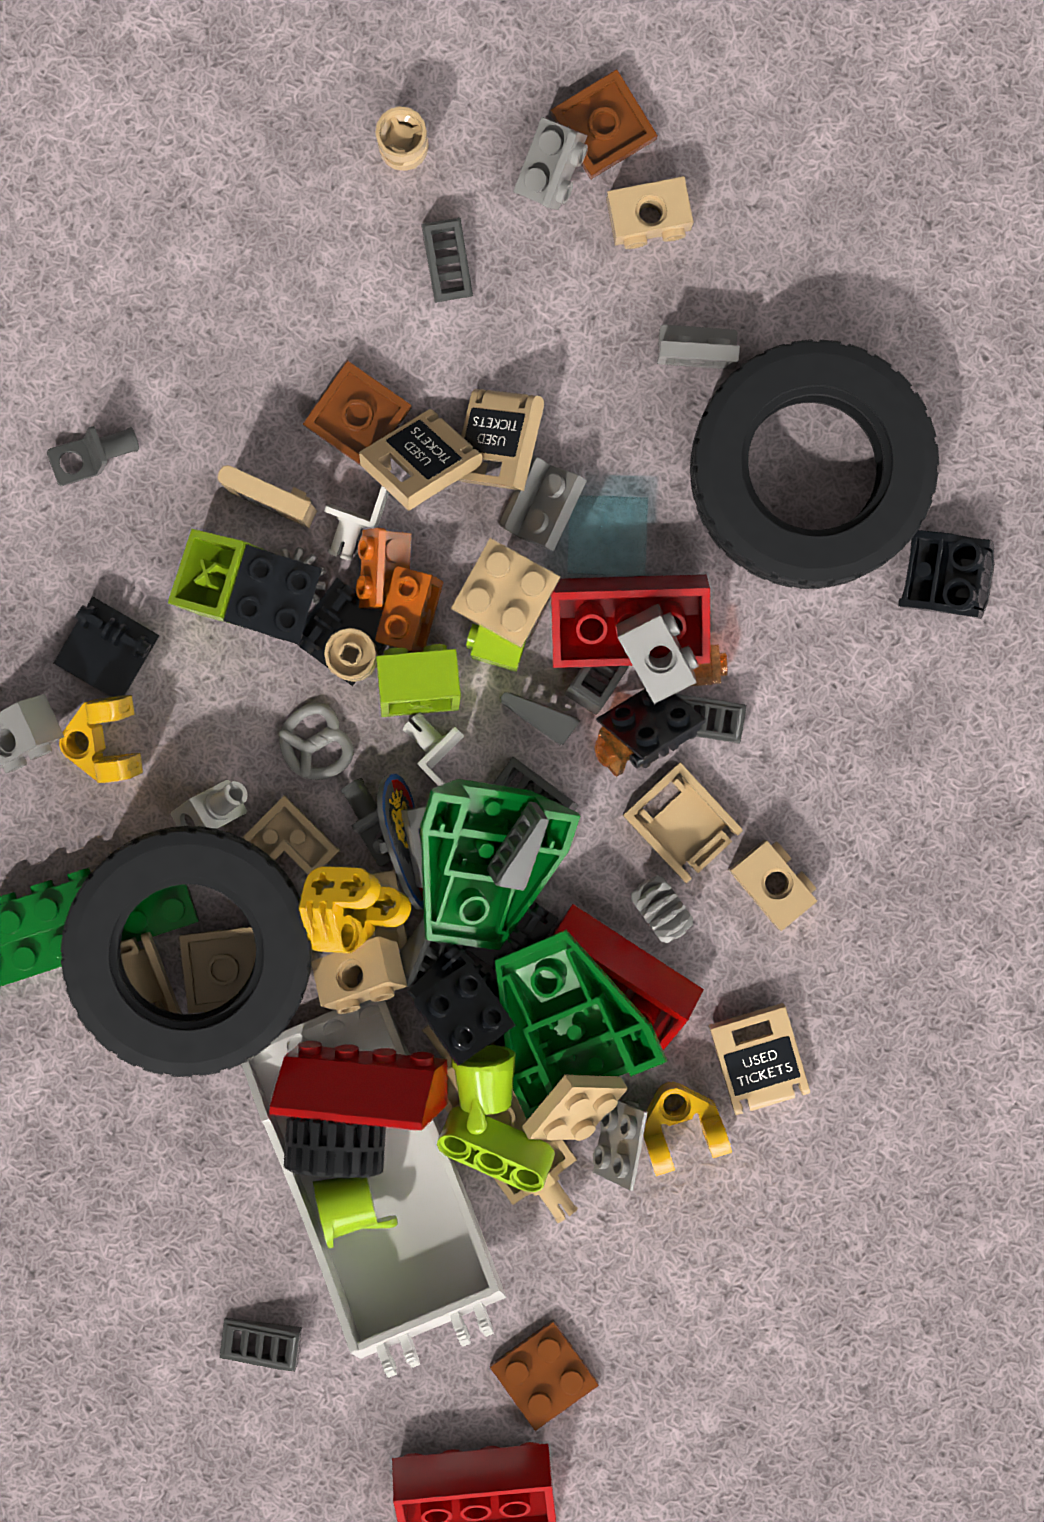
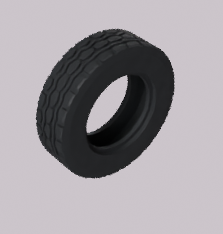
[690,339,939,589]
[61,826,312,1077]

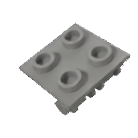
[593,1100,648,1191]

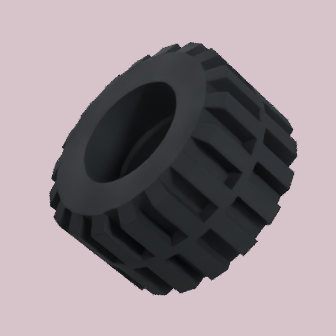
[284,1117,386,1178]

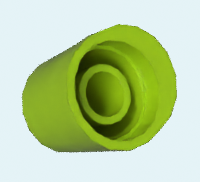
[451,1045,515,1135]
[313,1177,398,1249]

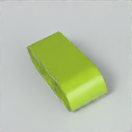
[437,1106,555,1192]

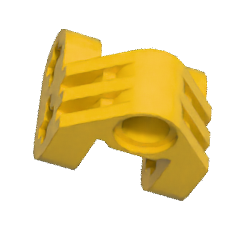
[59,695,143,783]
[299,866,411,953]
[643,1081,732,1176]

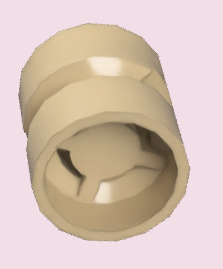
[375,106,429,171]
[324,628,379,682]

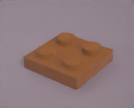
[550,69,658,180]
[303,360,412,467]
[490,1319,599,1431]

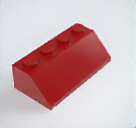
[551,574,710,668]
[551,904,704,1051]
[269,1041,448,1131]
[392,1442,556,1522]

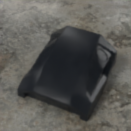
[898,530,995,619]

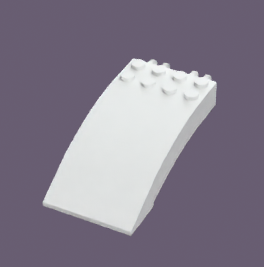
[241,1000,507,1378]

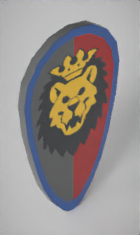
[373,774,424,910]

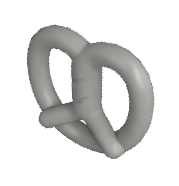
[279,702,354,780]

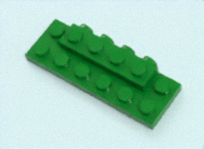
[0,867,200,987]

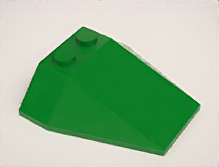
[420,779,581,950]
[495,930,668,1119]

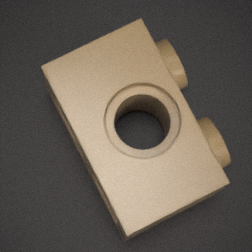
[606,176,693,249]
[728,840,817,931]
[311,936,407,1014]

